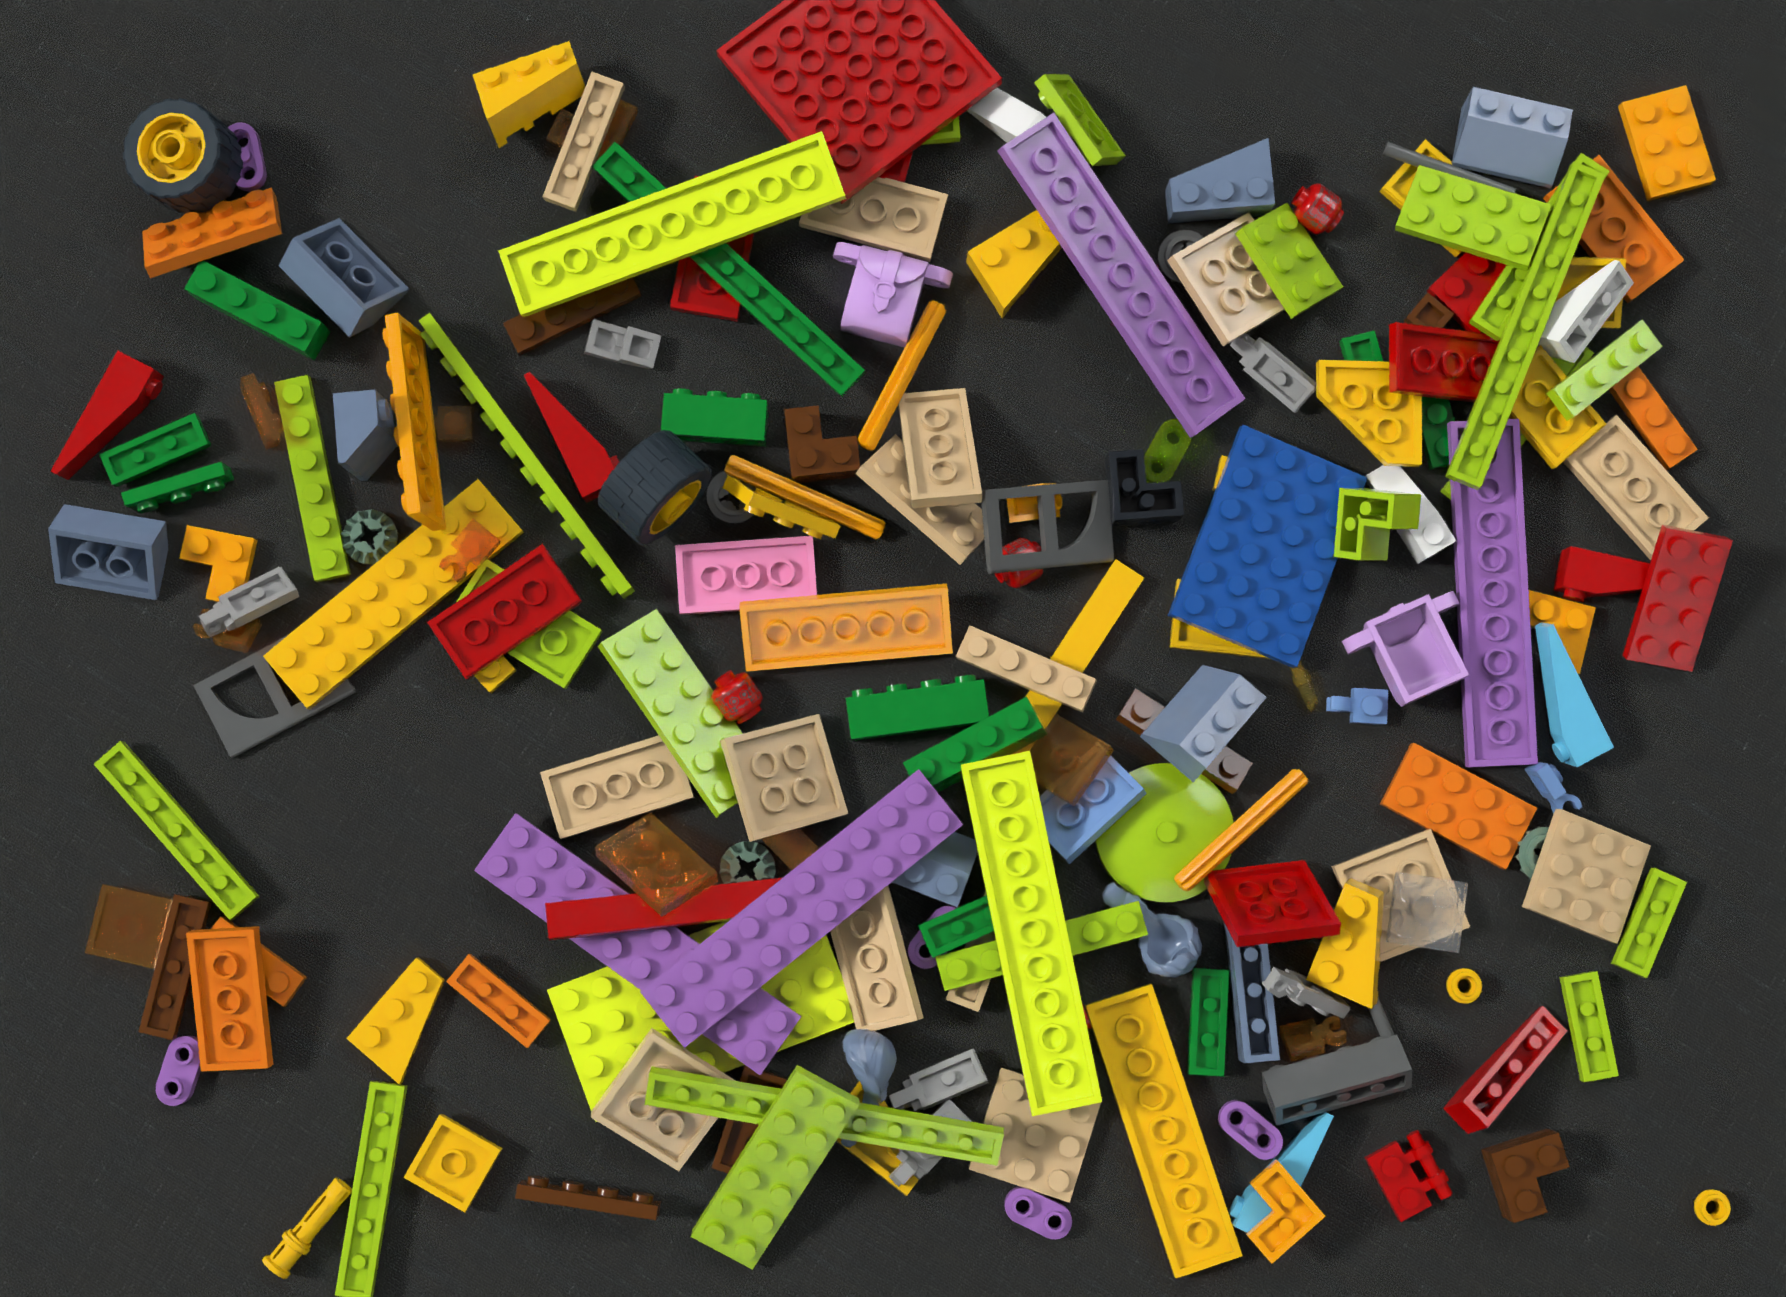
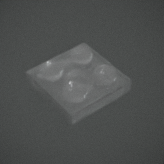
[1386,872,1468,953]

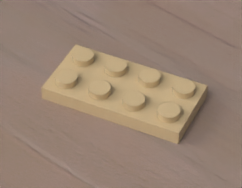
[799,177,948,262]
[898,388,982,508]
[1563,415,1709,560]
[856,434,984,565]
[540,735,695,839]
[830,885,924,1031]

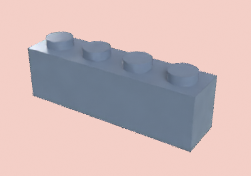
[1224,923,1280,1063]

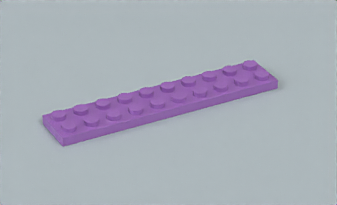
[997,113,1245,438]
[1447,419,1538,767]
[640,769,963,1048]
[474,813,802,1075]

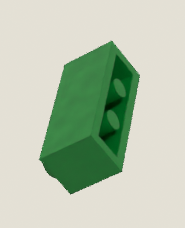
[661,388,769,447]

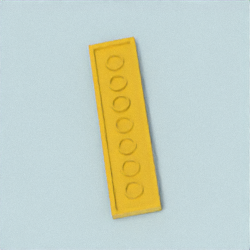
[263,479,524,710]
[1084,984,1243,1278]

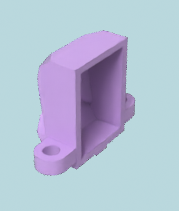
[833,242,953,348]
[1342,591,1469,707]

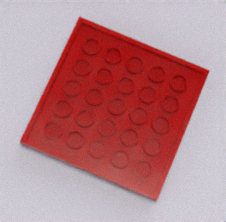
[716,0,1002,204]

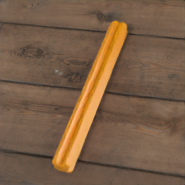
[857,300,946,451]
[724,455,886,539]
[1174,769,1308,891]

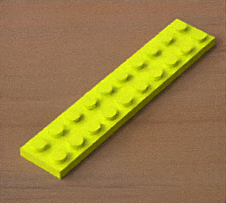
[498,131,846,317]
[960,751,1102,1116]

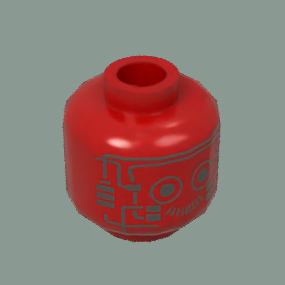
[1291,183,1344,234]
[994,538,1043,588]
[711,670,763,724]

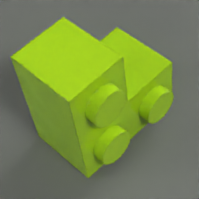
[1334,488,1421,561]

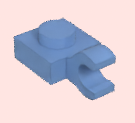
[1326,688,1388,725]
[1525,762,1582,814]

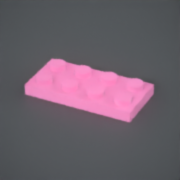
[675,536,817,615]

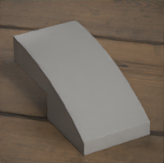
[584,319,661,369]

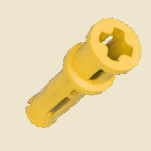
[262,1177,352,1279]

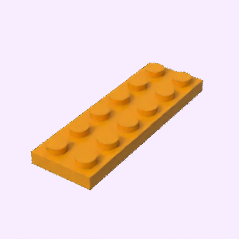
[383,313,446,531]
[739,584,953,672]

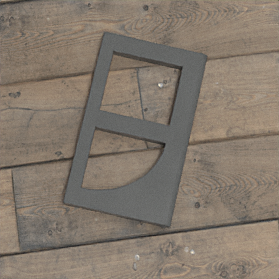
[981,480,1114,574]
[193,635,356,759]

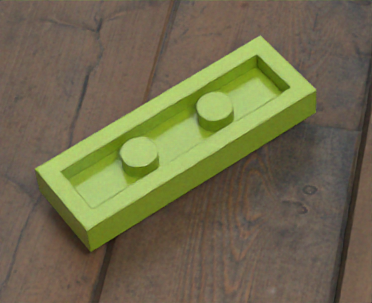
[1611,868,1687,978]
[1559,971,1619,1082]

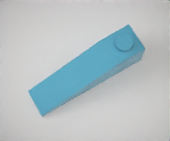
[1535,623,1614,767]
[1229,1112,1334,1233]

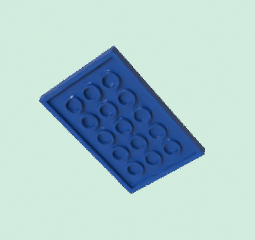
[1168,425,1367,668]

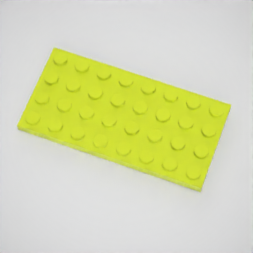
[547,921,854,1122]

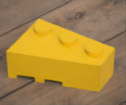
[473,41,586,148]
[966,210,1062,318]
[1306,878,1384,1009]

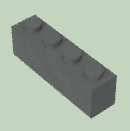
[1262,1035,1412,1125]

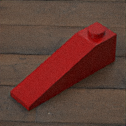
[51,351,164,480]
[524,372,619,503]
[1553,546,1650,601]
[1443,1006,1567,1134]

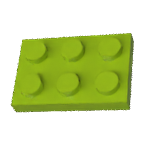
[1034,74,1126,166]
[1235,203,1343,319]

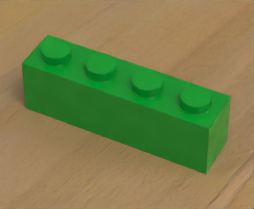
[184,260,331,361]
[846,675,989,741]
[903,697,1048,792]

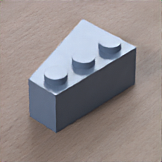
[1165,138,1275,224]

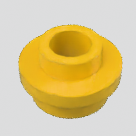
[1446,968,1482,1004]
[1694,1189,1731,1226]

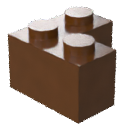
[784,405,860,483]
[1481,1128,1570,1223]

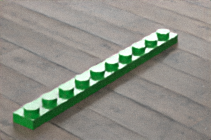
[592,142,866,398]

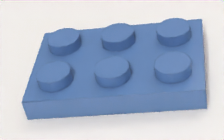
[1040,743,1147,864]

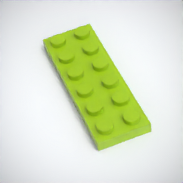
[598,609,743,818]
[691,1065,859,1270]

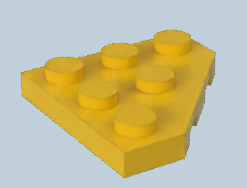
[1316,360,1422,467]

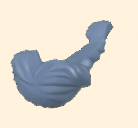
[1102,882,1202,978]
[841,1029,897,1148]

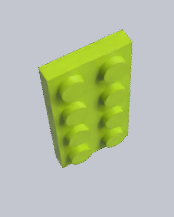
[1395,165,1552,271]
[456,558,603,689]

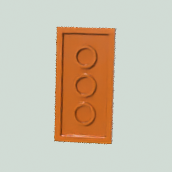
[1543,155,1684,303]
[142,187,282,278]
[1380,743,1537,870]
[186,926,274,1071]

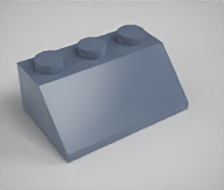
[1452,87,1573,188]
[279,218,409,337]
[333,389,398,481]
[48,504,168,600]
[1140,665,1267,782]
[892,832,978,907]

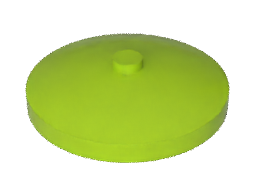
[1095,763,1234,902]

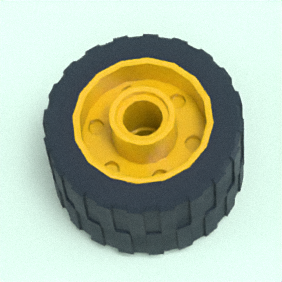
[123,98,243,213]
[598,430,712,545]

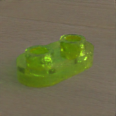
[1144,419,1192,483]

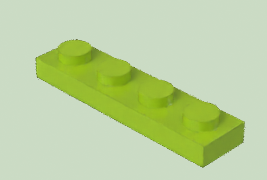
[1546,319,1663,421]

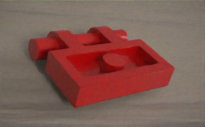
[1364,1130,1453,1222]

